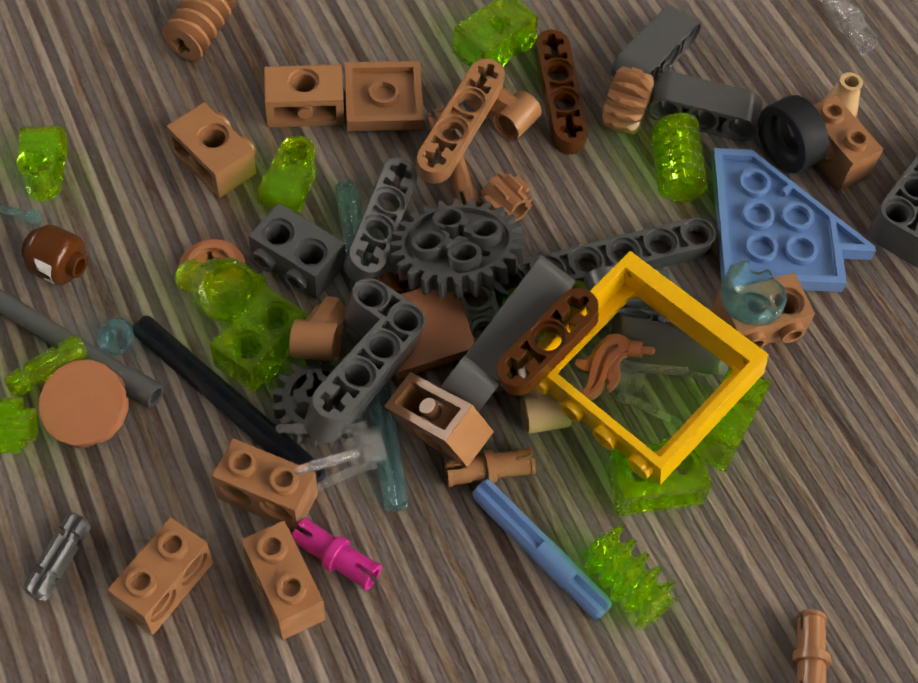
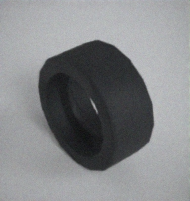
[757,95,829,173]

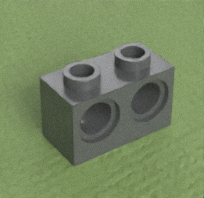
[248,203,346,299]

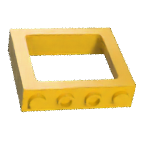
[525,251,769,485]

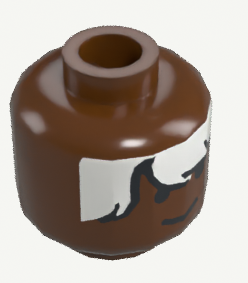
[21,224,88,285]

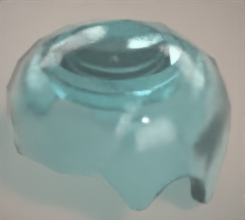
[721,261,787,326]

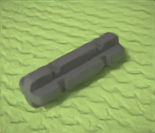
[23,513,91,601]

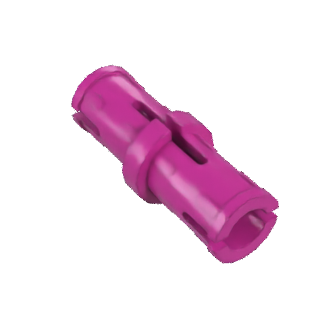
[292,517,382,591]

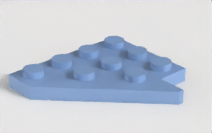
[711,148,876,292]

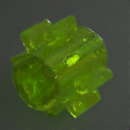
[0,397,39,454]

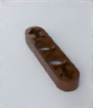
[535,30,588,154]

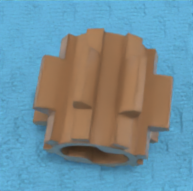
[480,172,533,222]

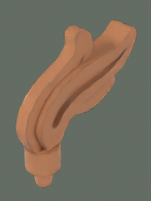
[575,333,655,400]

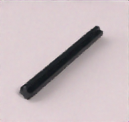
[132,315,326,486]

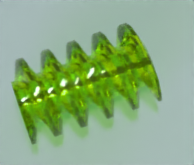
[651,113,707,202]
[581,525,679,631]

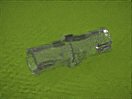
[821,0,880,54]

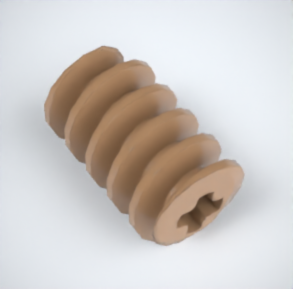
[162,0,236,62]

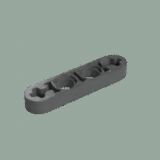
[343,158,417,282]

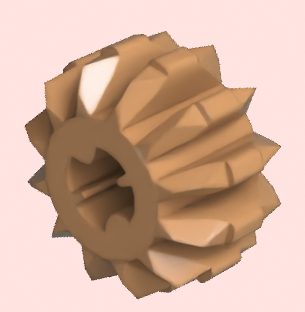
[602,66,654,134]

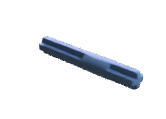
[472,479,612,620]

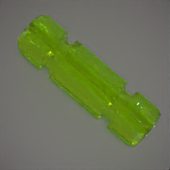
[4,335,88,396]

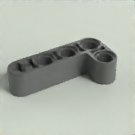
[869,155,918,267]
[440,255,576,412]
[304,278,426,443]

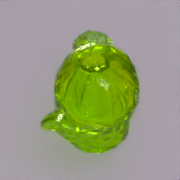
[175,257,269,336]

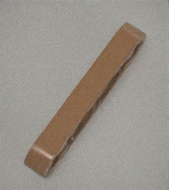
[417,59,504,184]

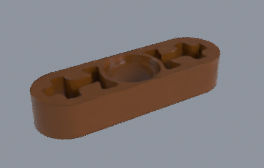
[497,288,599,395]

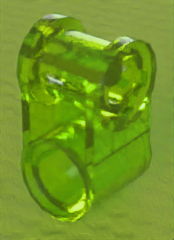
[16,125,68,201]
[257,136,317,215]

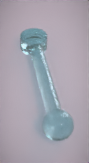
[0,204,42,225]

